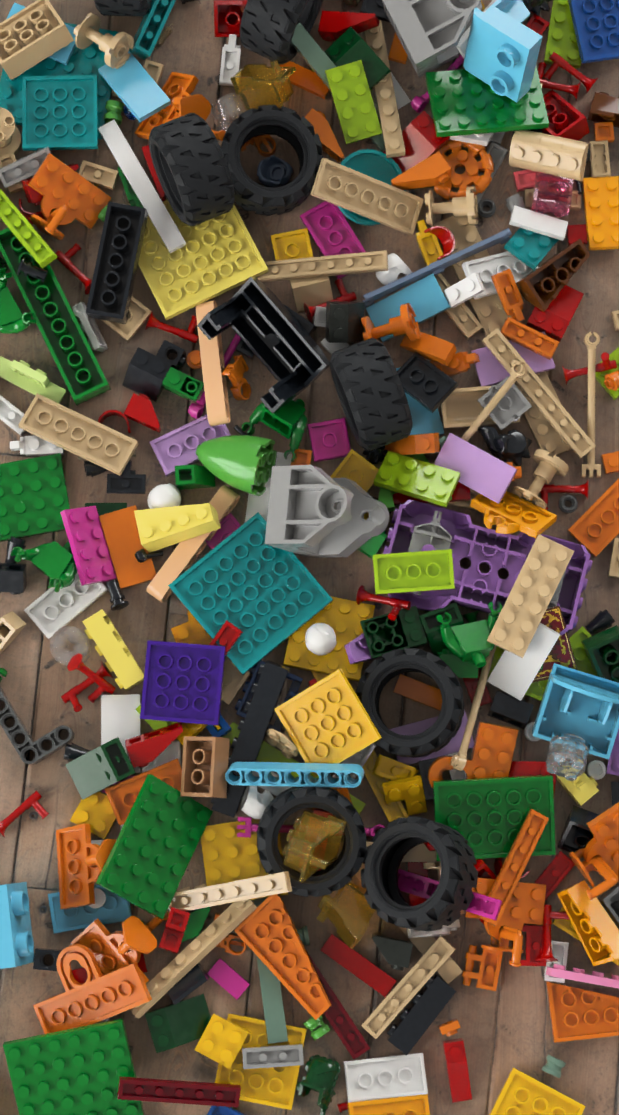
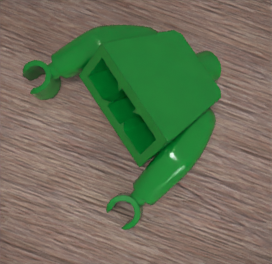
[0,267,36,334]
[242,399,307,462]
[11,540,77,592]
[436,602,502,668]

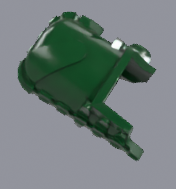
[296,1055,341,1115]

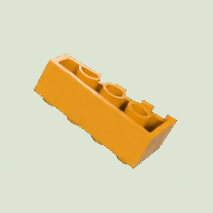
[557,880,619,966]

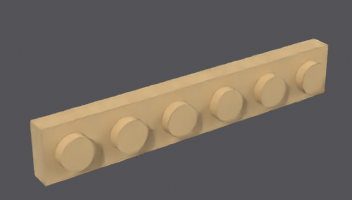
[361,935,456,1039]

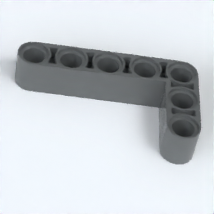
[0,686,74,765]

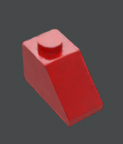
[124,393,161,433]

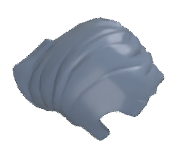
[257,155,293,188]

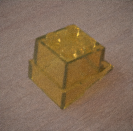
[230,60,296,110]
[282,811,347,883]
[317,882,375,949]

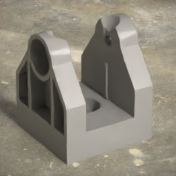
[382,0,482,78]
[265,465,389,558]

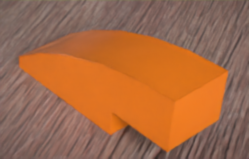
[400,332,457,366]

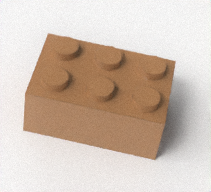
[180,736,230,798]

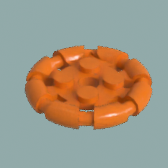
[433,139,494,200]

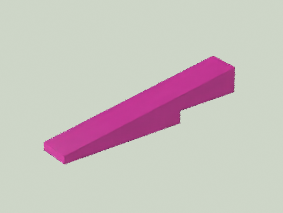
[398,869,502,921]

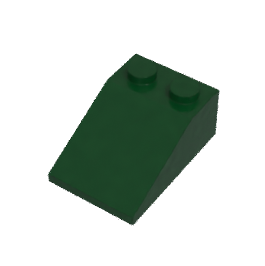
[324,27,391,90]
[581,625,619,683]
[145,993,211,1053]

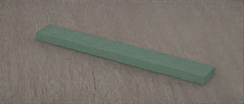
[291,23,385,152]
[251,898,288,1044]

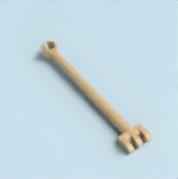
[581,332,601,478]
[433,361,529,464]
[450,645,496,771]

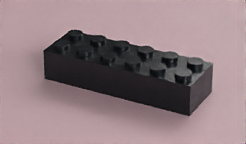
[86,201,148,324]

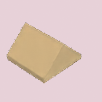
[289,276,333,313]

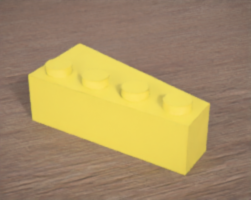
[134,503,221,553]
[82,609,144,691]

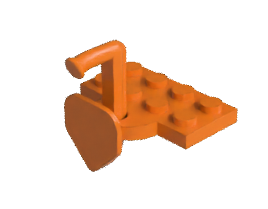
[134,72,226,141]
[28,153,111,240]
[569,802,619,901]
[56,824,116,909]
[465,877,546,967]
[71,911,169,984]

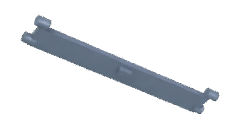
[362,228,512,308]

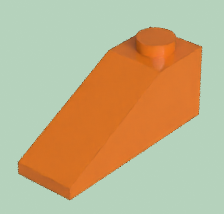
[305,108,344,163]
[391,151,451,190]
[385,432,440,455]

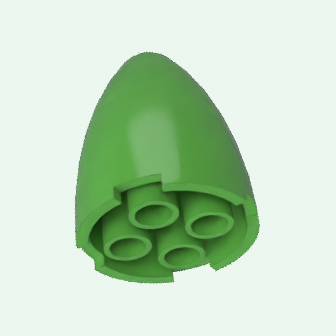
[196,435,277,496]

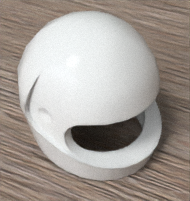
[375,253,412,285]
[147,483,181,509]
[305,623,337,656]
[240,786,274,819]

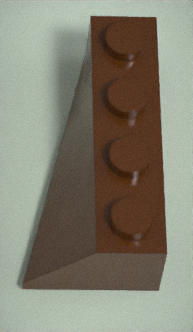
[587,92,619,128]
[516,239,590,312]

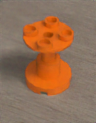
[361,303,420,342]

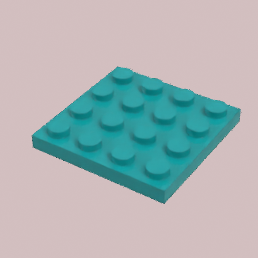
[22,75,98,151]

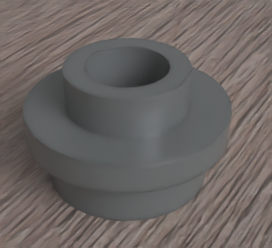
[478,199,496,218]
[558,494,578,513]

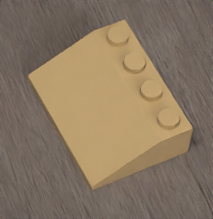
[0,0,74,80]

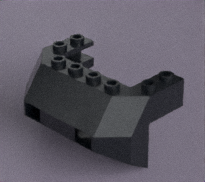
[197,277,330,414]

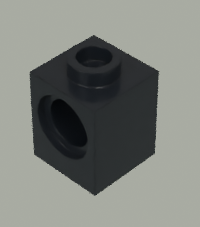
[156,340,187,370]
[33,948,62,971]

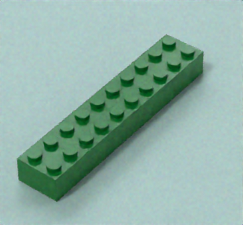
[0,219,111,406]

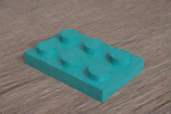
[504,207,567,270]

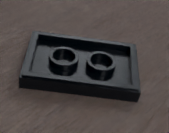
[397,352,458,413]

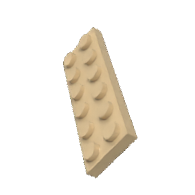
[311,158,424,235]
[18,393,139,476]
[487,534,574,658]

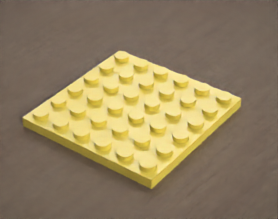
[138,200,269,320]

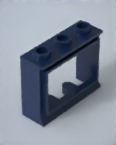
[235,661,303,732]

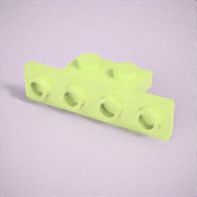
[0,356,66,404]

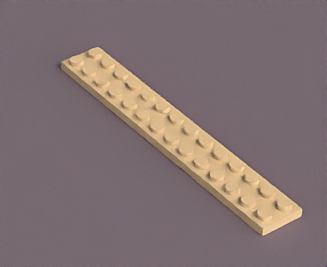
[435,215,571,457]

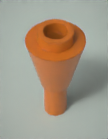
[604,370,619,391]

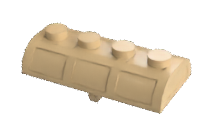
[509,130,589,181]
[441,385,520,429]

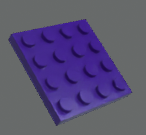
[140,640,226,726]

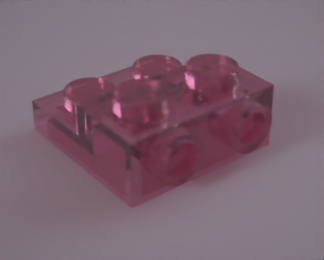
[531,172,573,217]

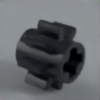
[363,446,388,464]

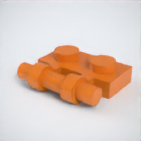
[462,945,503,991]

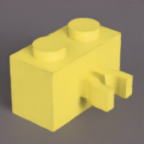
[556,760,599,806]

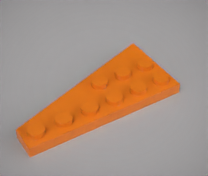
[234,894,331,1020]
[546,981,619,1043]

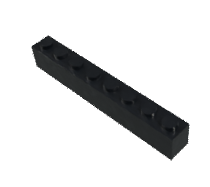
[211,660,290,818]

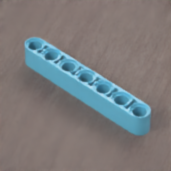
[225,762,364,788]

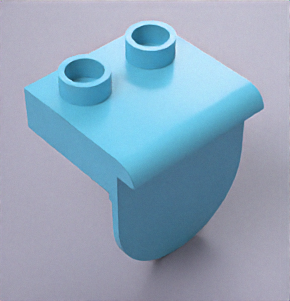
[463,0,543,103]
[532,663,619,760]
[0,882,35,969]

